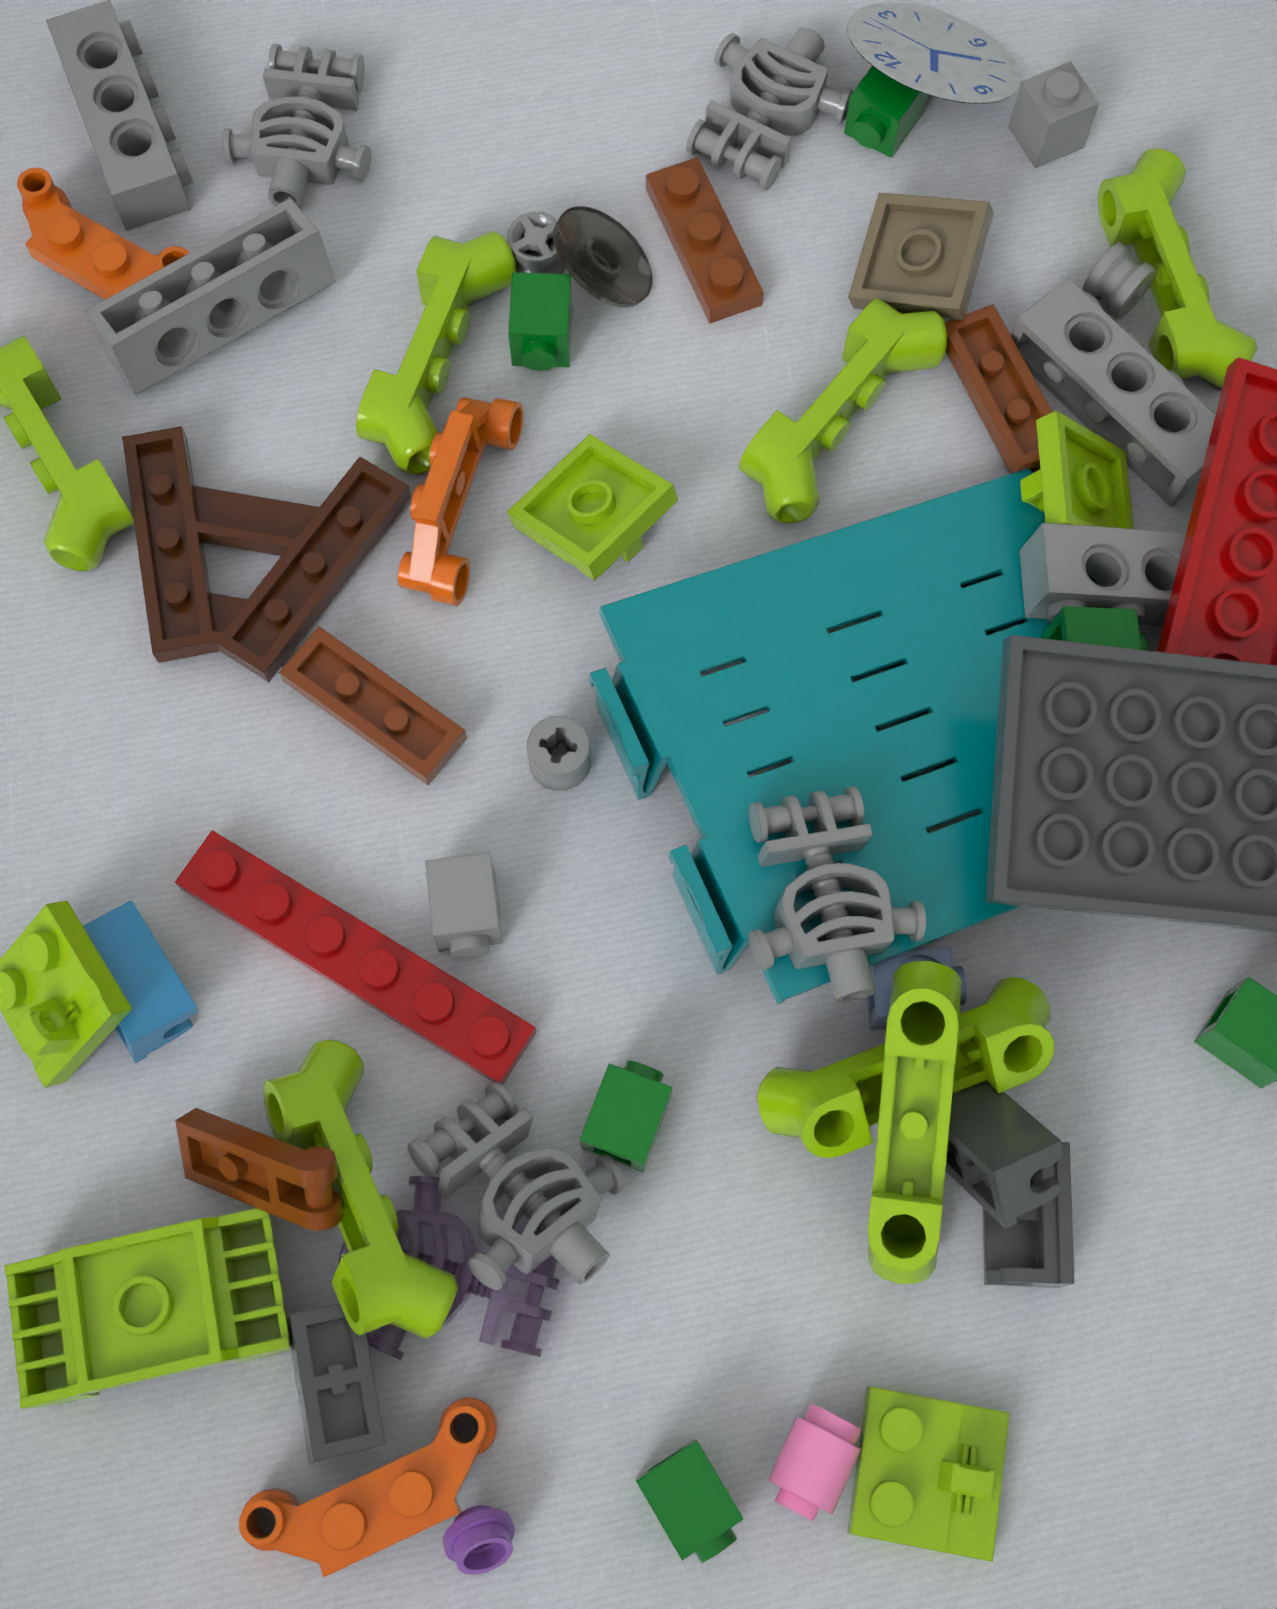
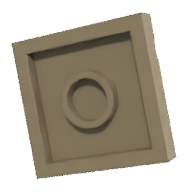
[848,192,994,320]

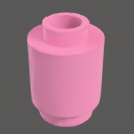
[768,1403,862,1521]

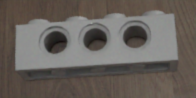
[46,0,193,231]
[85,198,336,395]
[1011,278,1216,507]
[1019,523,1186,626]

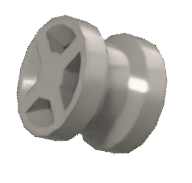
[507,212,566,274]
[1082,242,1157,318]
[527,716,591,791]

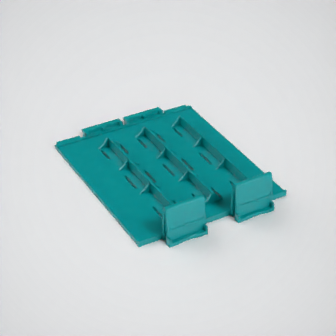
[589,468,1098,1004]

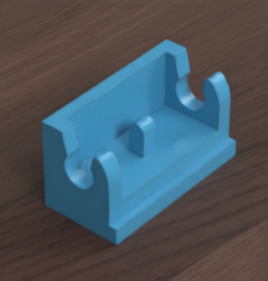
[83,900,198,1063]

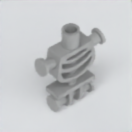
[686,27,852,190]
[223,44,371,207]
[748,786,926,1003]
[408,1082,625,1290]

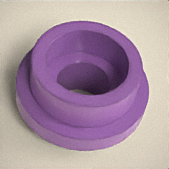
[442,1505,515,1575]

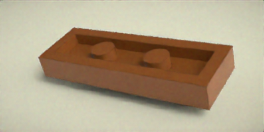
[646,157,764,324]
[945,304,1052,474]
[279,626,467,786]

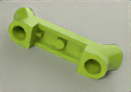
[1098,149,1258,388]
[356,231,517,475]
[739,298,947,523]
[0,335,134,572]
[868,961,961,1284]
[757,977,1054,1158]
[263,1040,458,1339]

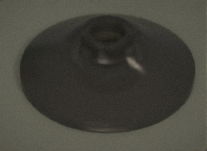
[553,206,653,308]

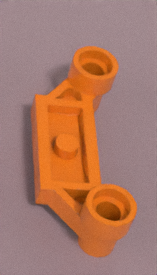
[17,168,189,300]
[398,397,524,606]
[239,1398,498,1577]

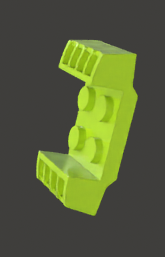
[4,1208,291,1409]

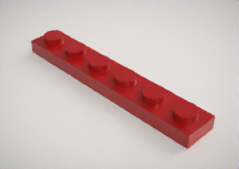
[175,830,537,1085]

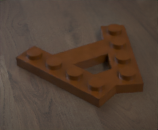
[122,426,411,682]

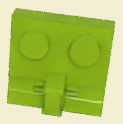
[1020,410,1134,529]
[507,434,678,581]
[0,900,132,1088]
[847,1386,1010,1562]

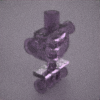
[339,1176,560,1360]

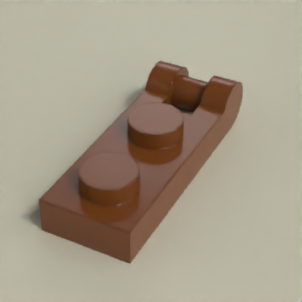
[175,1108,343,1231]

